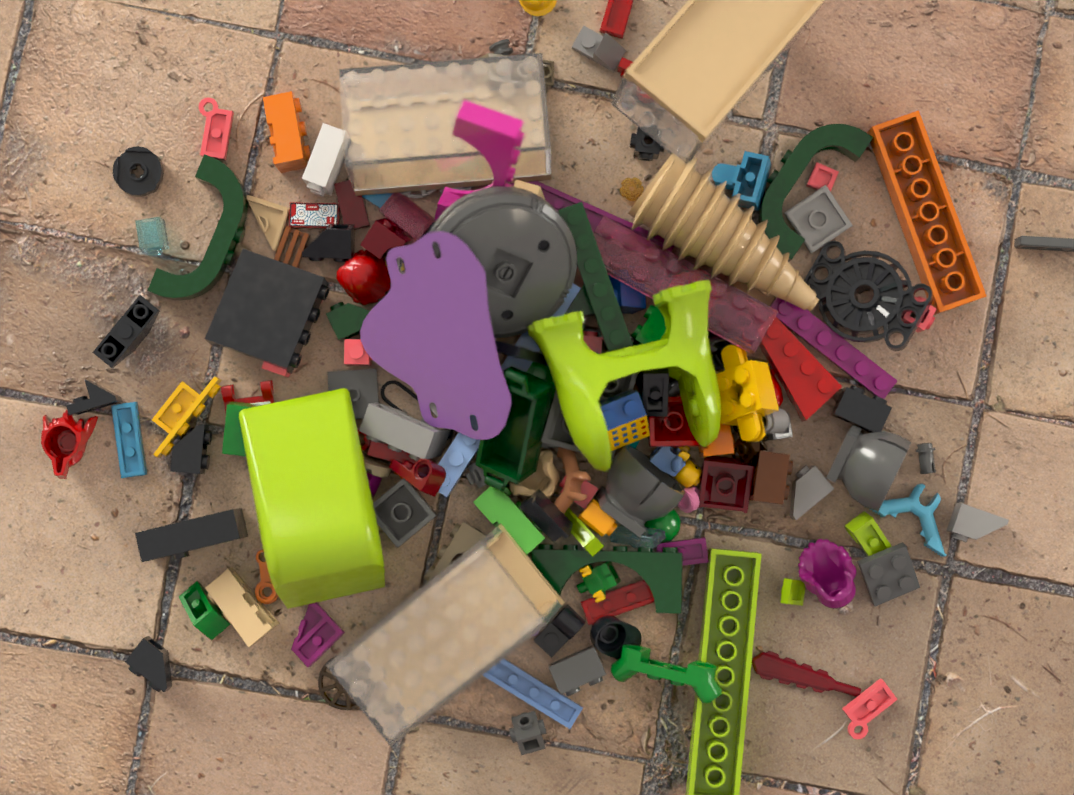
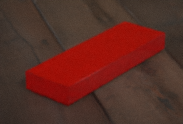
[580,579,655,625]

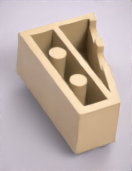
[205,567,280,647]

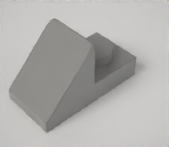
[572,26,626,72]

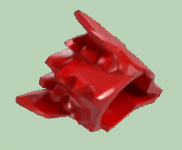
[41,410,98,479]

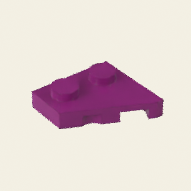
[291,602,345,667]

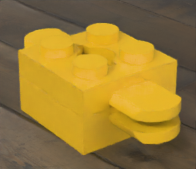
[716,345,779,442]

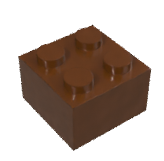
[749,451,793,505]

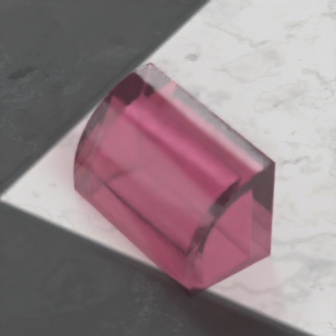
[379,192,436,241]

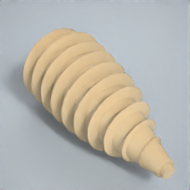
[628,153,819,311]

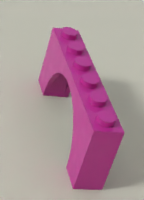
[434,100,525,220]

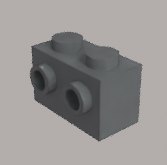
[548,645,606,696]

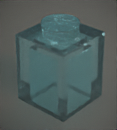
[135,217,169,256]

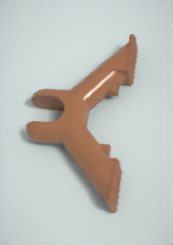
[553,447,591,514]

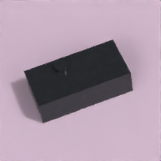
[135,508,248,562]

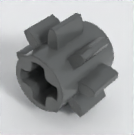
[465,462,492,489]

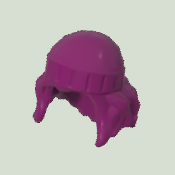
[798,539,856,609]

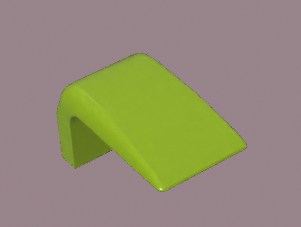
[239,388,385,609]

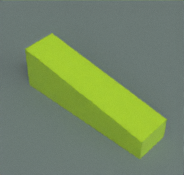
[564,508,604,557]

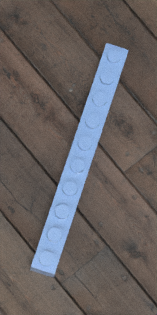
[438,283,581,497]

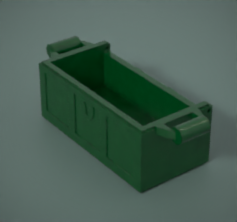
[475,366,554,491]

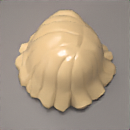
[509,447,560,498]

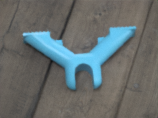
[870,484,947,557]

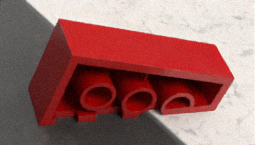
[753,315,842,421]

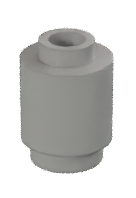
[762,408,789,434]

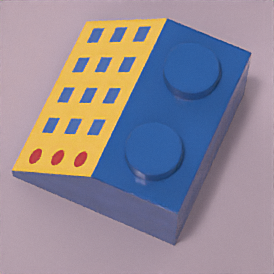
[598,389,650,451]

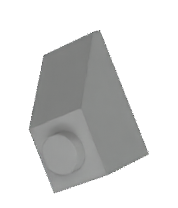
[789,465,834,520]
[947,503,1009,542]

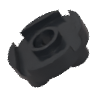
[113,146,164,197]

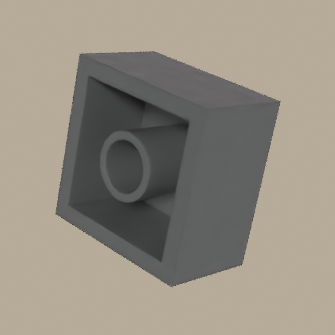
[373,478,438,548]

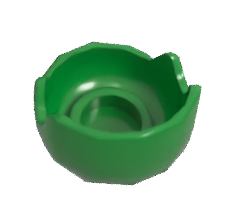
[644,509,681,543]

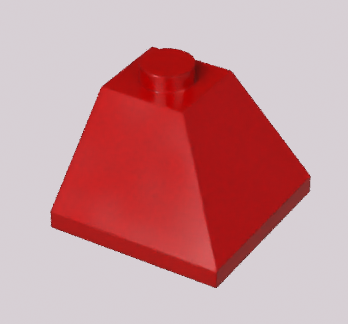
[647,397,700,447]

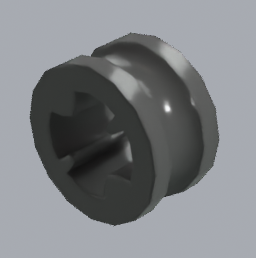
[489,39,513,56]

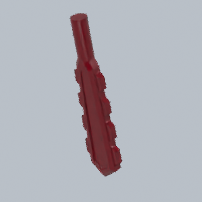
[751,651,861,697]

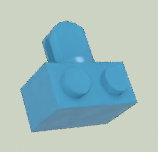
[712,151,772,211]

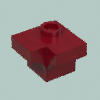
[360,218,412,259]

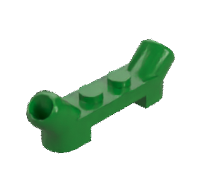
[611,644,722,704]

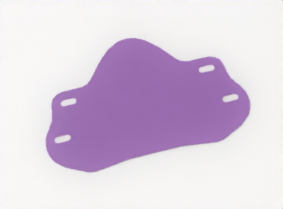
[360,231,511,440]

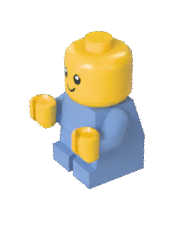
[650,446,702,488]

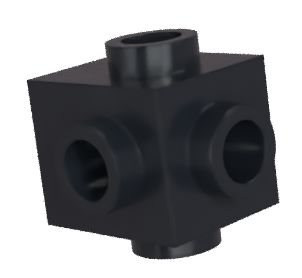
[630,124,666,161]

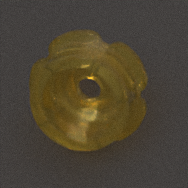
[620,177,644,201]

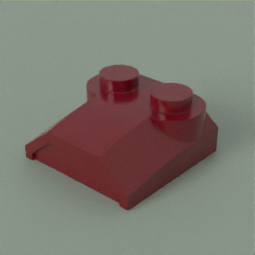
[698,456,754,513]

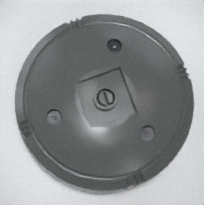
[429,186,577,338]

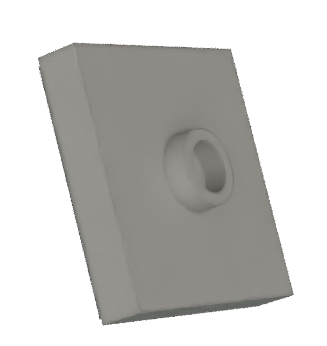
[784,185,853,253]

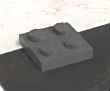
[857,542,920,606]

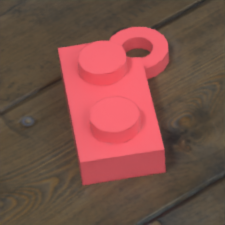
[199,97,234,161]
[842,678,898,740]

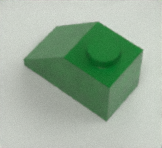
[179,581,230,640]

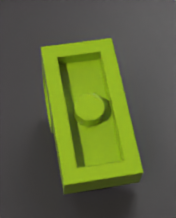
[844,511,892,557]

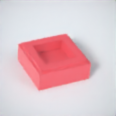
[806,162,839,192]

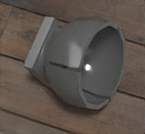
[826,424,911,511]
[596,445,685,537]

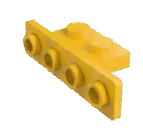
[152,376,222,458]

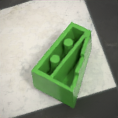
[473,486,545,555]

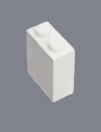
[302,123,352,197]

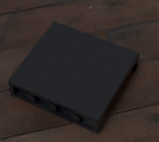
[205,249,330,374]

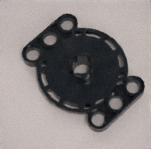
[804,241,933,351]

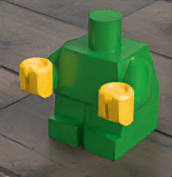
[577,561,621,603]

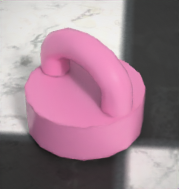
[678,486,700,513]

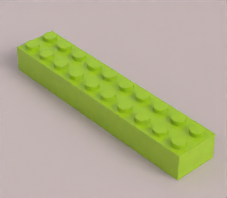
[685,548,761,795]

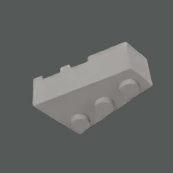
[359,402,451,461]

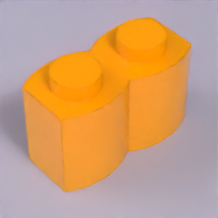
[578,499,618,537]

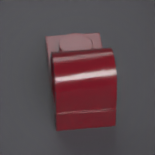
[389,459,446,497]

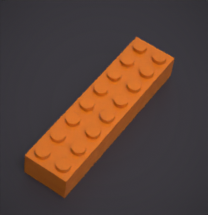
[867,110,987,316]

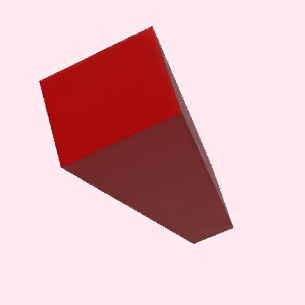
[367,441,432,464]

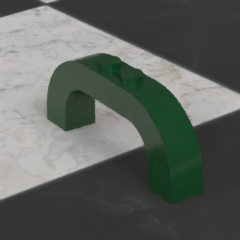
[758,124,873,262]
[147,154,248,300]

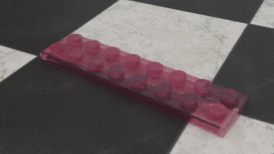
[593,216,778,355]

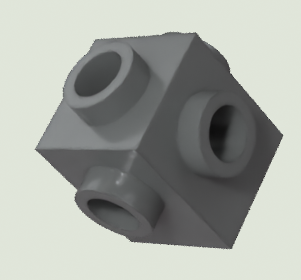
[509,711,547,755]

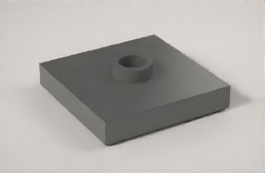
[327,368,379,419]

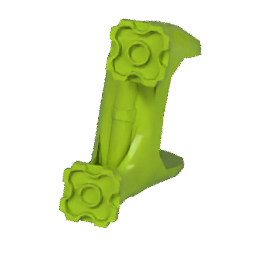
[527,280,722,472]

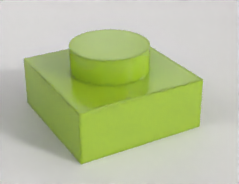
[780,578,806,606]

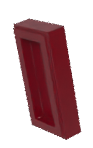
[334,179,370,230]

